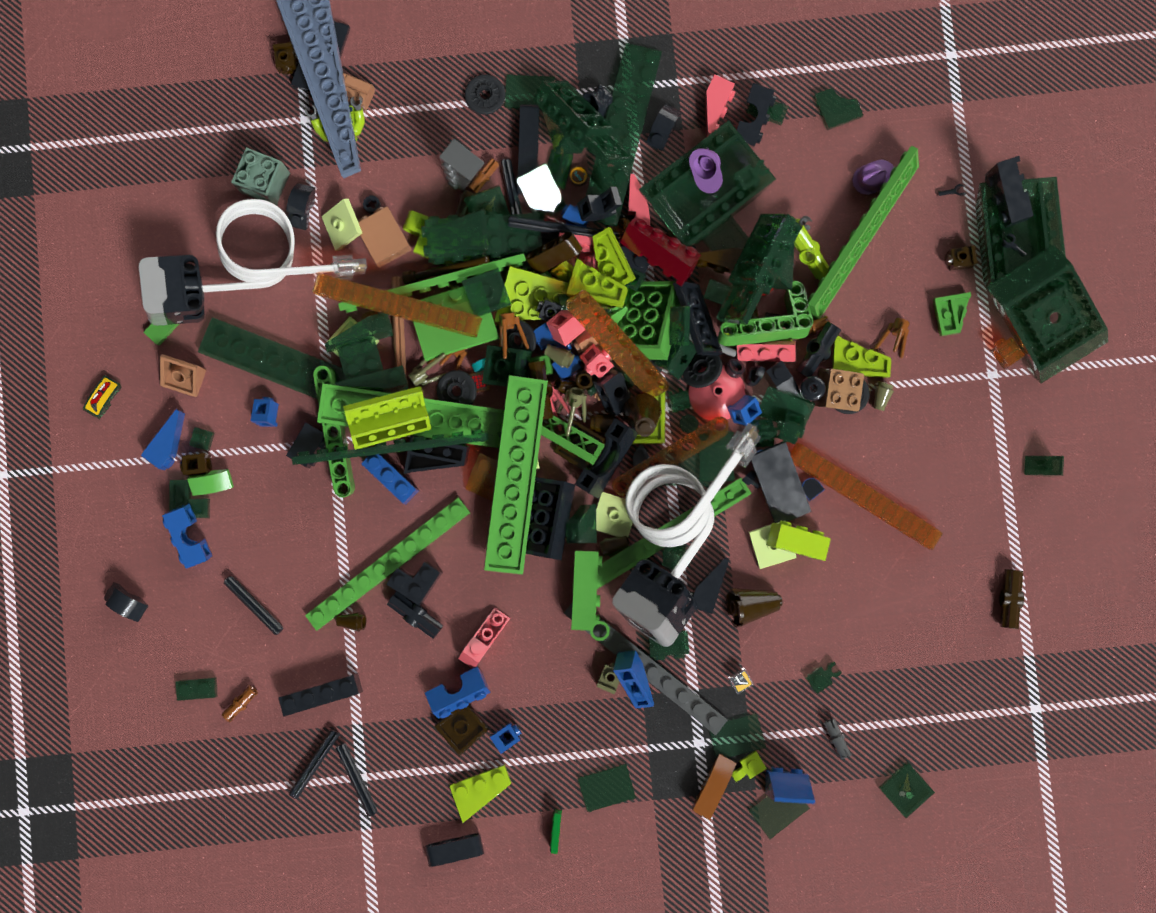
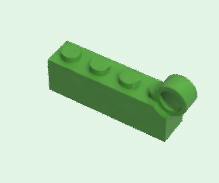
[571,551,610,641]

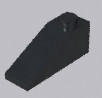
[764,361,810,421]
[689,557,730,614]

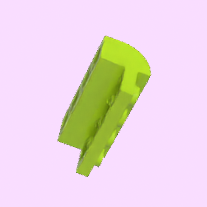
[343,386,431,450]

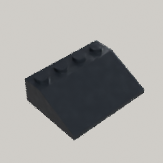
[526,477,575,560]

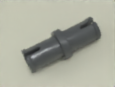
[824,718,852,760]

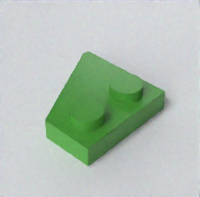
[933,292,971,337]

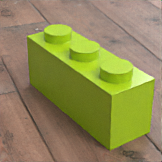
[766,520,831,561]

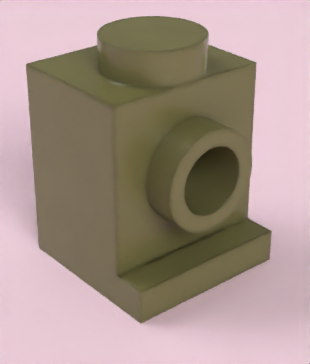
[596,662,620,694]

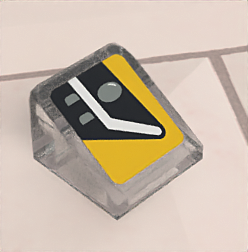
[727,668,754,694]

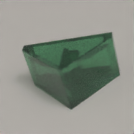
[1024,456,1064,477]

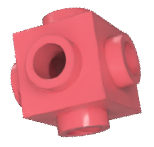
[580,343,614,379]

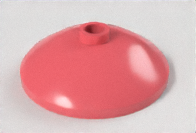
[688,365,746,422]

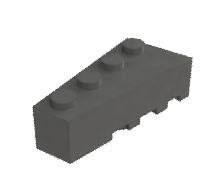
[439,139,485,192]

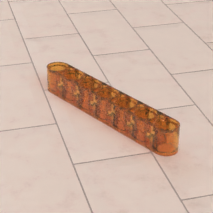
[566,290,669,397]
[612,417,729,497]

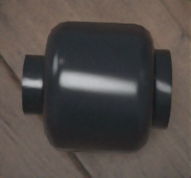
[799,376,826,401]

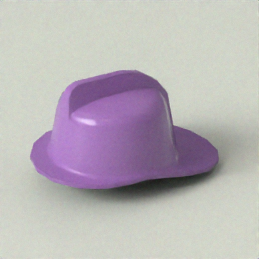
[689,148,723,193]
[853,160,894,195]

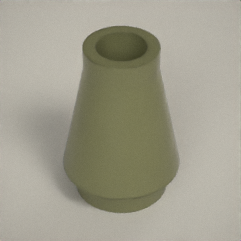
[544,344,575,368]
[873,382,894,411]

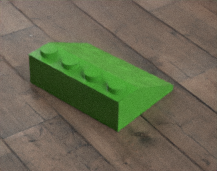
[408,281,499,361]
[607,281,680,360]

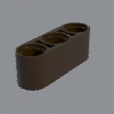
[525,232,583,274]

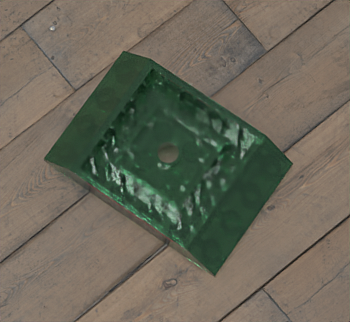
[985,245,1108,383]

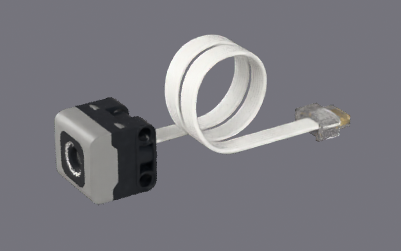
[139,199,367,326]
[613,423,761,647]

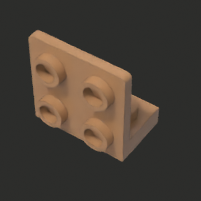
[814,368,864,411]

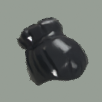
[579,85,613,123]

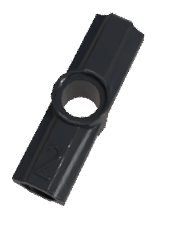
[796,322,841,377]
[387,591,444,639]

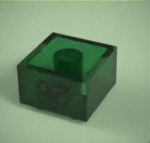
[482,345,532,387]

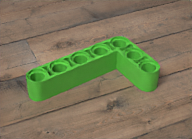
[718,281,813,346]

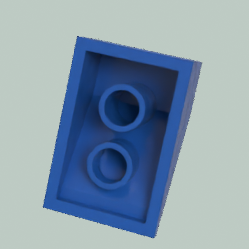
[765,767,815,804]

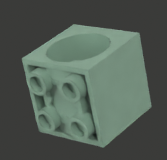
[231,148,290,206]

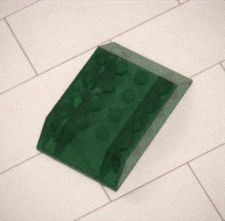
[639,120,776,247]
[975,177,1069,296]

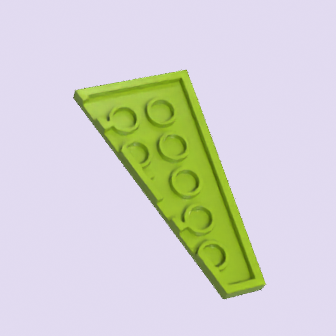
[494,266,607,322]

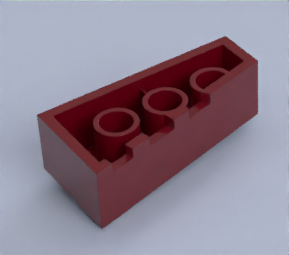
[620,218,702,286]

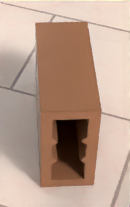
[358,206,412,268]

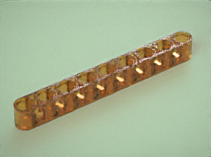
[312,273,482,338]
[790,443,943,550]

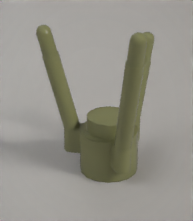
[408,353,447,387]
[557,387,587,437]

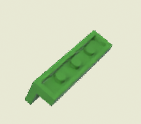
[541,415,605,465]

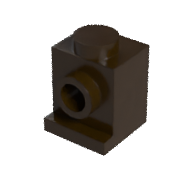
[273,42,297,75]
[945,245,978,271]
[180,453,212,476]

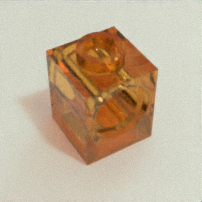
[990,337,1025,369]

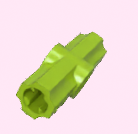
[788,225,829,280]

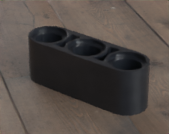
[425,833,484,867]

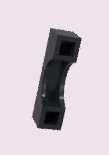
[575,419,638,498]
[278,673,363,717]

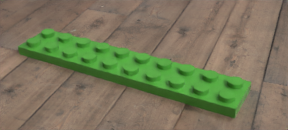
[808,146,919,320]
[484,376,548,574]
[317,384,504,448]

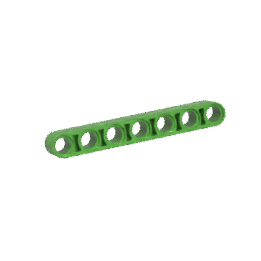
[313,366,355,498]

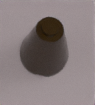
[623,393,662,437]
[726,588,783,628]

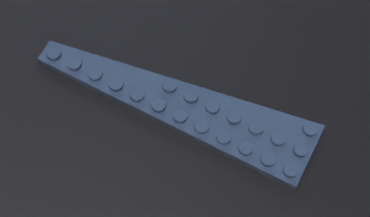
[276,0,361,178]

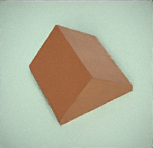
[160,354,206,397]

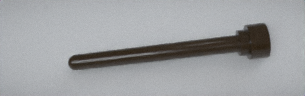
[402,256,489,285]

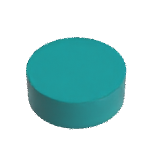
[472,358,491,373]

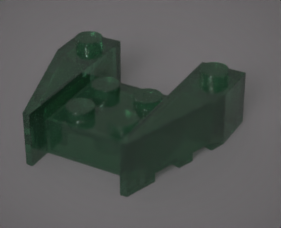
[325,312,408,394]

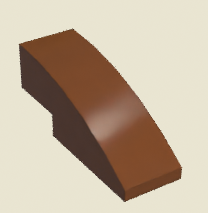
[692,753,737,820]

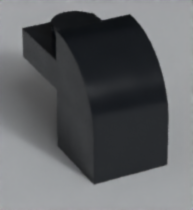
[646,104,682,151]
[286,183,316,230]
[577,187,622,221]
[103,582,149,622]

